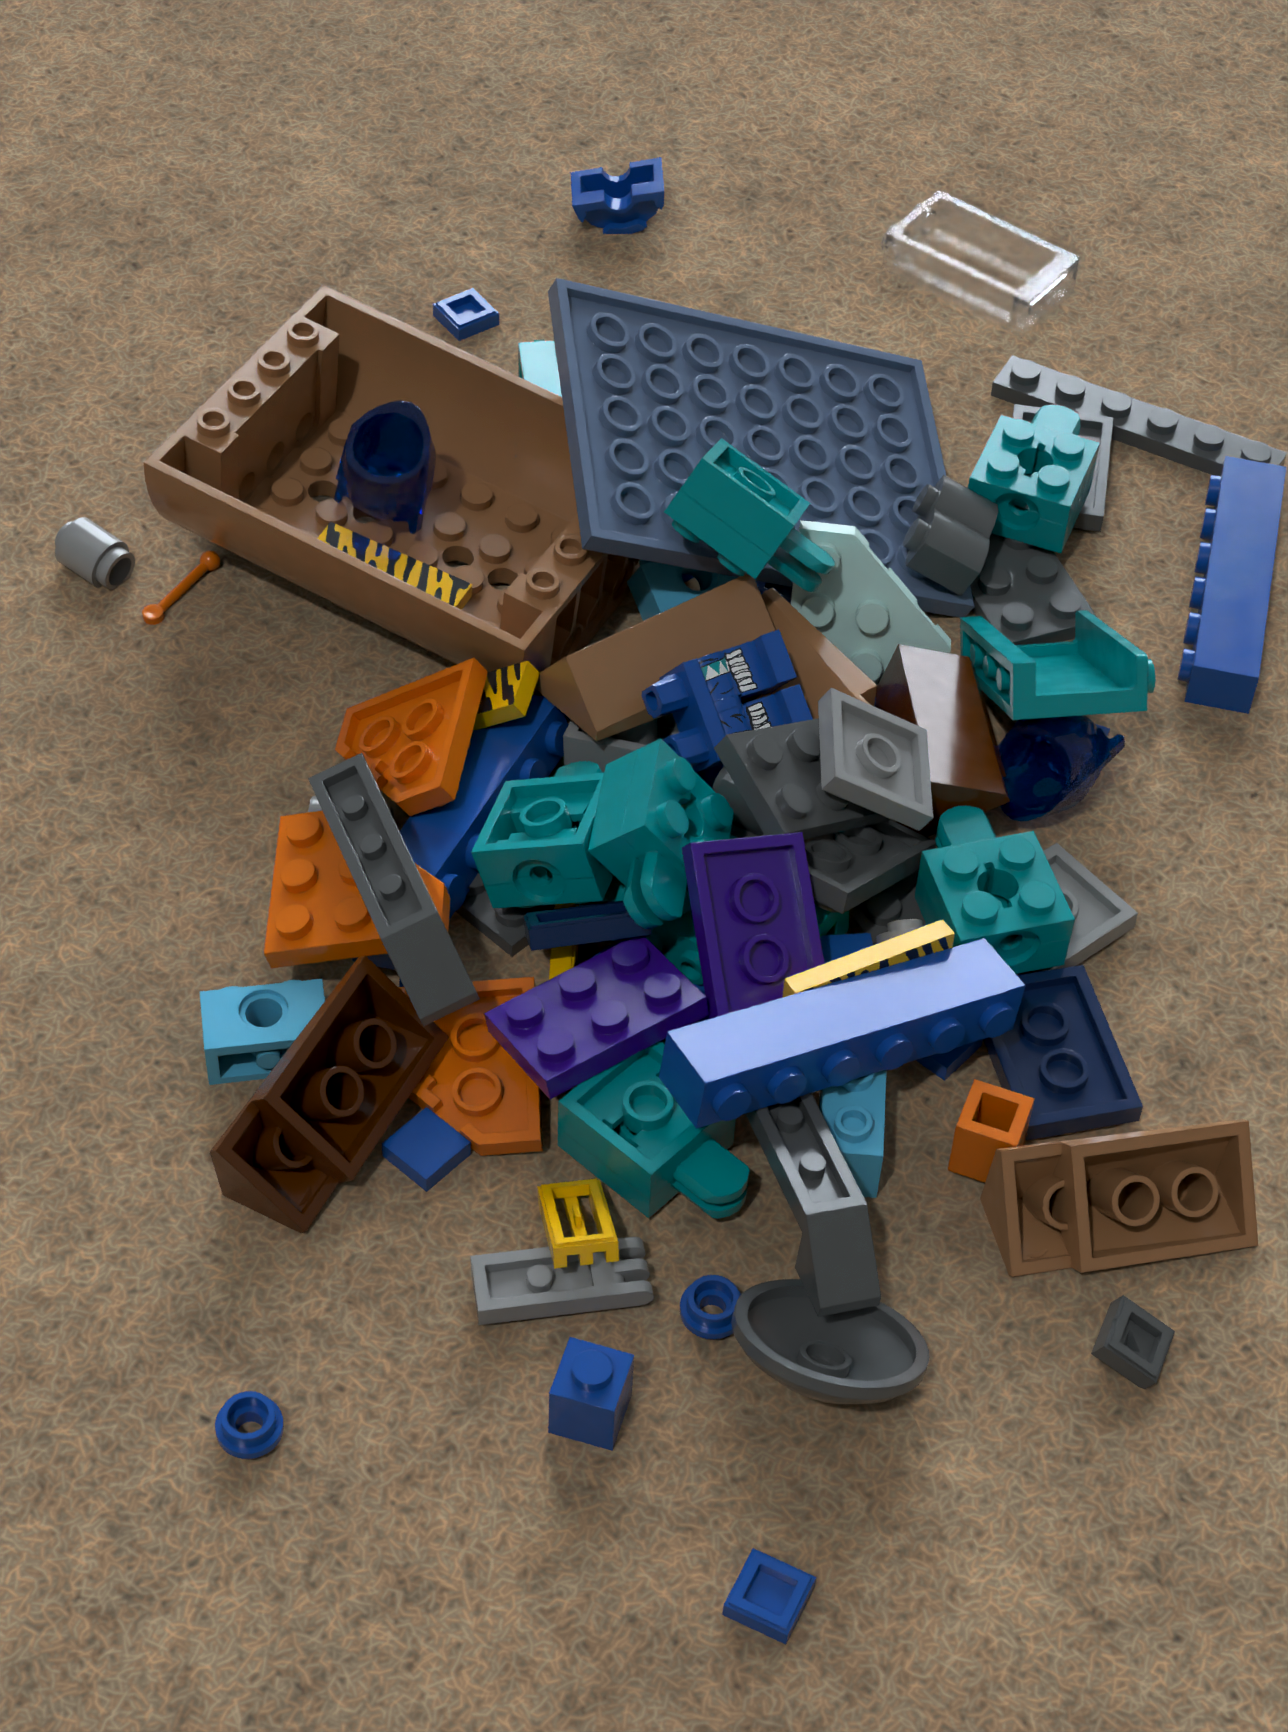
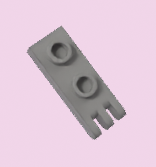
[470,1237,654,1325]

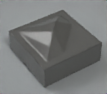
[1091,1295,1175,1389]

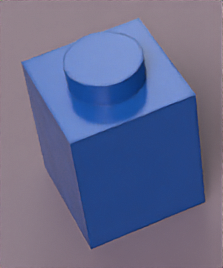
[548,1337,634,1451]

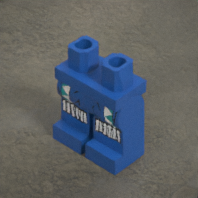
[641,629,813,773]

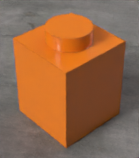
[948,1079,1035,1183]

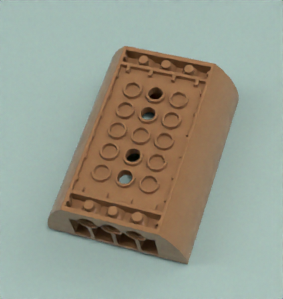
[143,285,640,696]

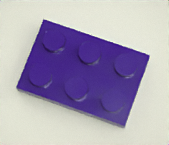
[682,832,824,1019]
[484,936,709,1099]

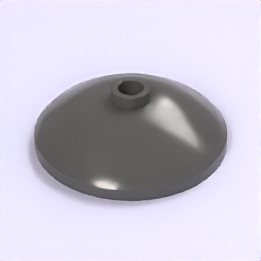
[731,1279,929,1404]

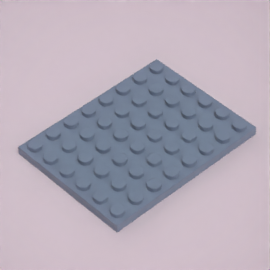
[548,278,975,618]

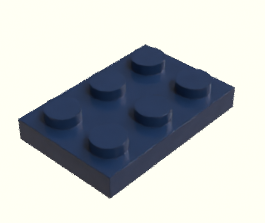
[983,965,1143,1141]

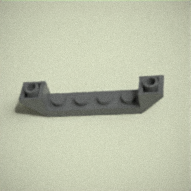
[308,753,480,1026]
[745,1093,881,1317]

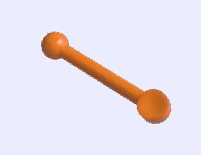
[142,550,221,625]

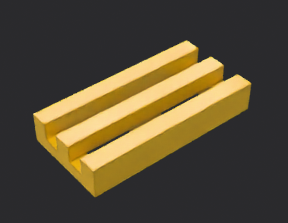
[537,1178,619,1269]

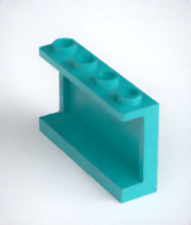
[960,610,1156,720]

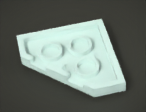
[791,520,951,686]

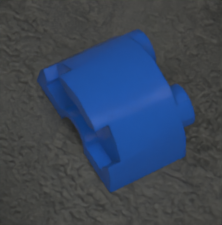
[570,157,664,234]

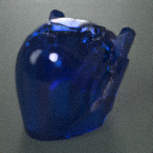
[334,400,436,534]
[998,715,1125,822]

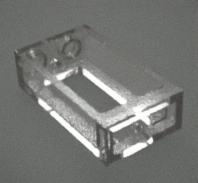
[881,190,1080,338]

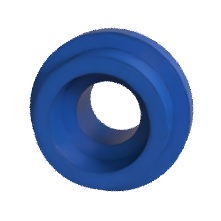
[680,1275,741,1339]
[215,1391,284,1459]

